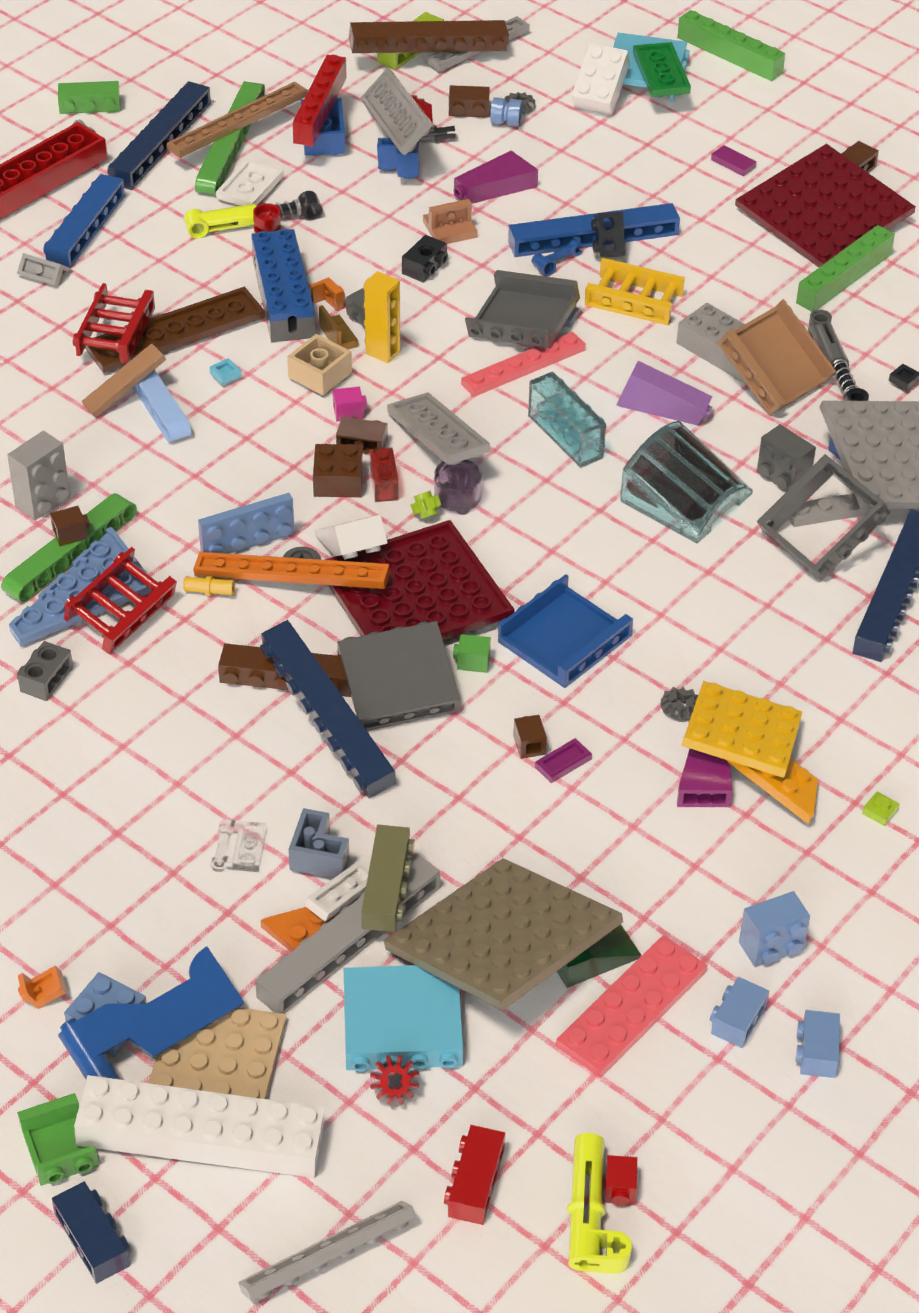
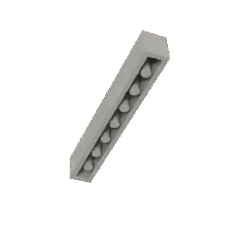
[255,853,440,1014]

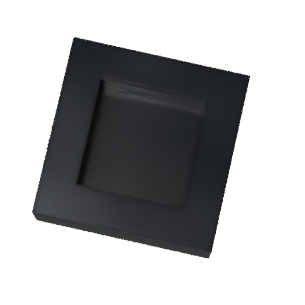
[889,364,919,391]

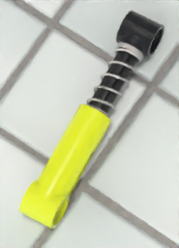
[184,191,323,239]

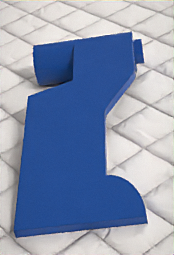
[58,946,245,1079]

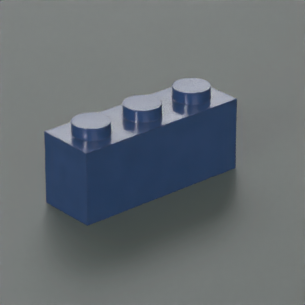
[51,1181,131,1284]

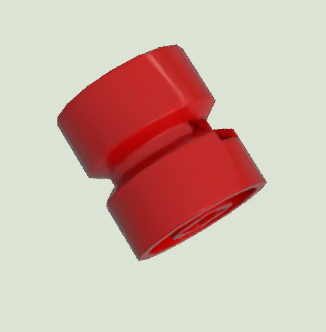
[253,203,282,233]

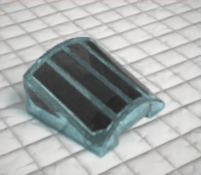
[620,421,753,544]

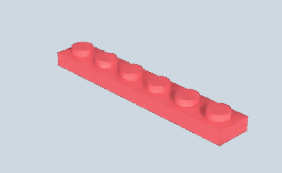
[461,332,586,397]

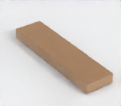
[81,344,167,417]

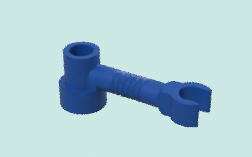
[531,239,582,276]

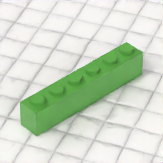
[677,10,786,82]
[796,225,895,312]

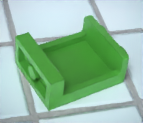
[17,1093,99,1186]

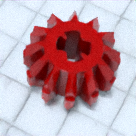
[370,1054,420,1105]

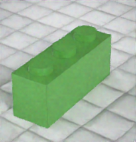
[58,81,120,114]

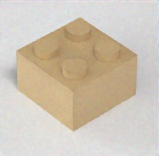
[287,334,352,395]

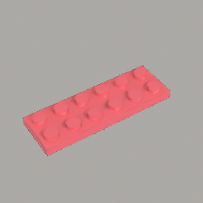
[556,935,708,1078]

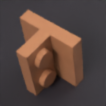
[423,199,477,244]

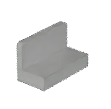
[17,253,71,287]

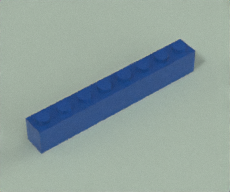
[508,203,680,257]

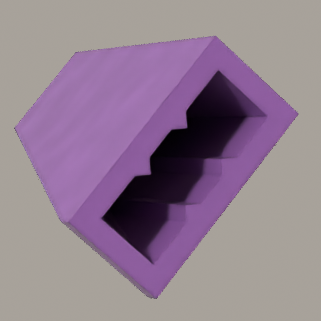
[616,361,712,425]

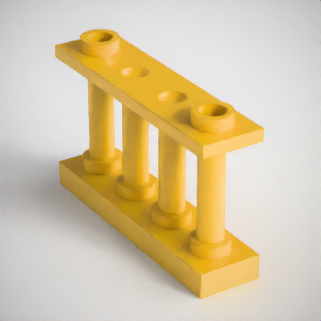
[585,258,685,325]

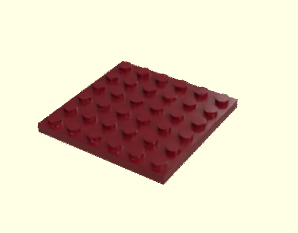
[735,143,916,267]
[325,520,515,640]

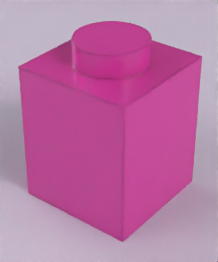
[332,386,367,422]

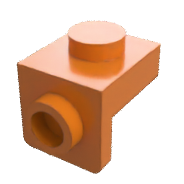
[311,277,345,311]
[18,966,67,1009]

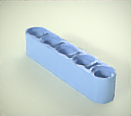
[133,370,191,442]

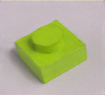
[862,791,900,826]

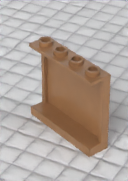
[717,299,836,416]

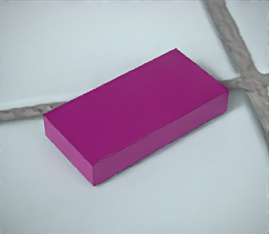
[711,145,757,176]
[535,738,592,783]

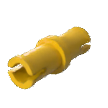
[183,576,235,596]

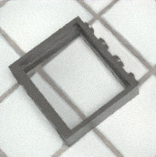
[756,454,890,581]

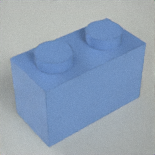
[709,977,769,1048]
[795,1010,840,1078]

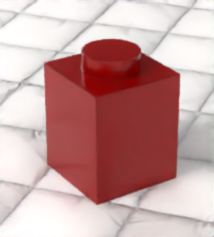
[604,1155,638,1206]

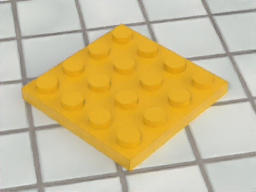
[681,681,803,778]

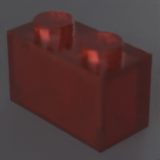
[369,447,398,502]

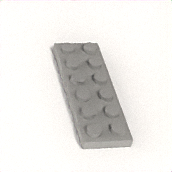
[387,392,491,465]

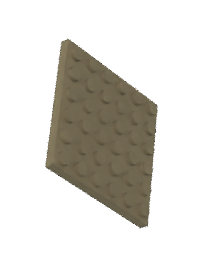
[384,858,623,1011]

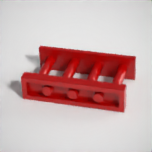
[72,283,155,364]
[63,547,177,655]

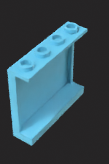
[613,32,690,102]
[343,965,463,1072]

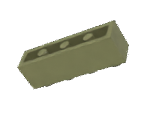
[361,824,415,932]

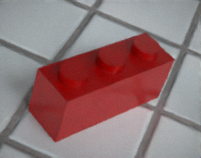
[444,1125,506,1225]

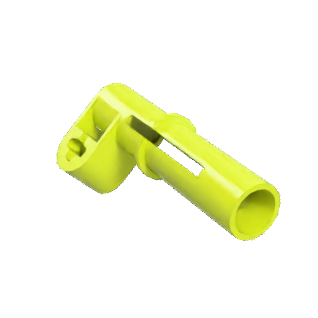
[567,1133,632,1274]

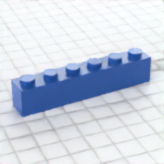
[43,174,125,268]

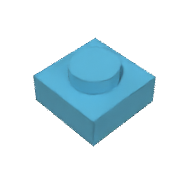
[209,358,241,385]

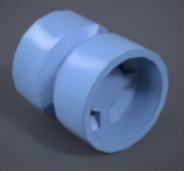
[490,97,523,127]

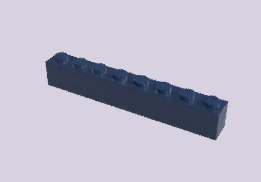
[107,81,211,190]
[852,509,919,662]
[260,620,396,798]

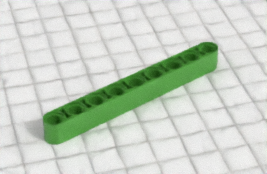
[195,81,265,195]

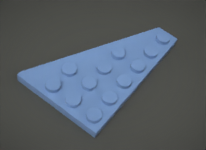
[9,527,152,646]

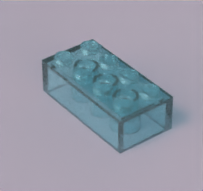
[528,371,606,468]

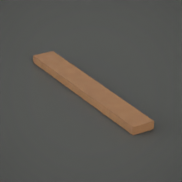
[167,81,308,158]

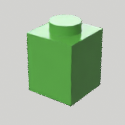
[453,634,491,673]

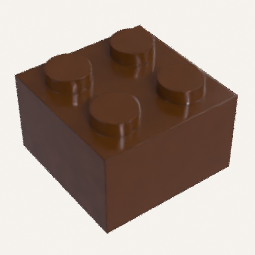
[313,444,363,498]

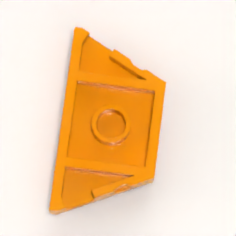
[727,758,818,824]

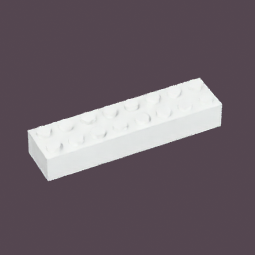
[74,1075,324,1178]

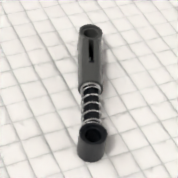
[807,309,869,401]

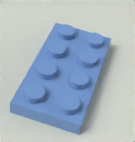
[198,493,295,554]

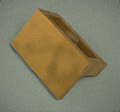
[319,305,358,350]

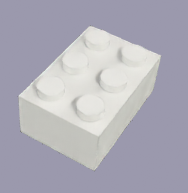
[571,42,630,115]

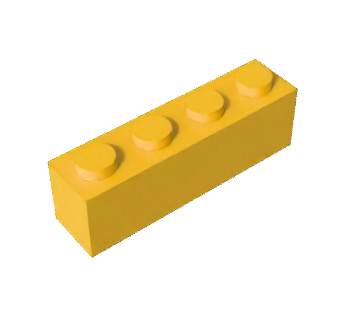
[363,271,400,363]

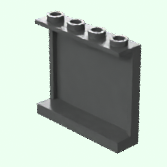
[465,270,580,348]
[337,621,460,731]

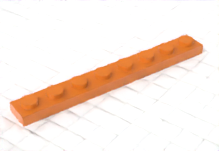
[193,552,390,589]

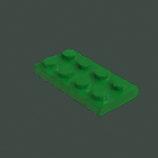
[633,42,691,97]

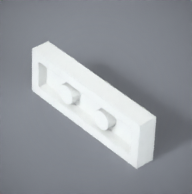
[304,862,369,922]

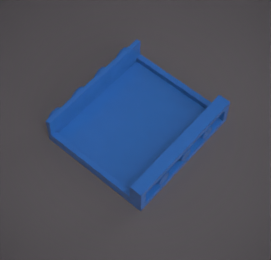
[498,574,633,688]

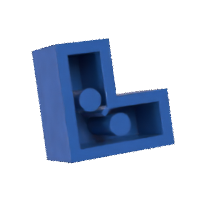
[377,138,420,179]

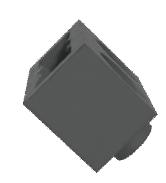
[17,641,73,701]

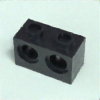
[591,212,625,258]

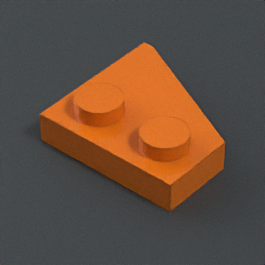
[260,907,335,952]

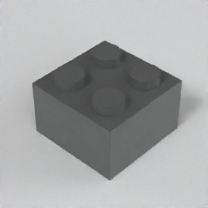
[757,424,816,492]

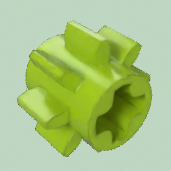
[410,491,442,519]

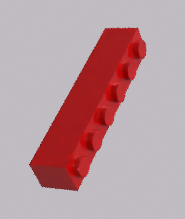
[292,54,347,146]

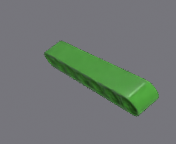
[1,493,137,603]

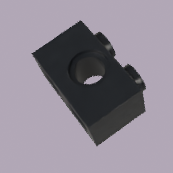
[402,234,448,283]

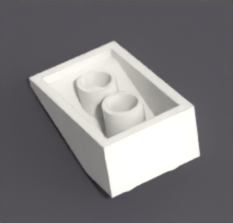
[314,515,387,559]

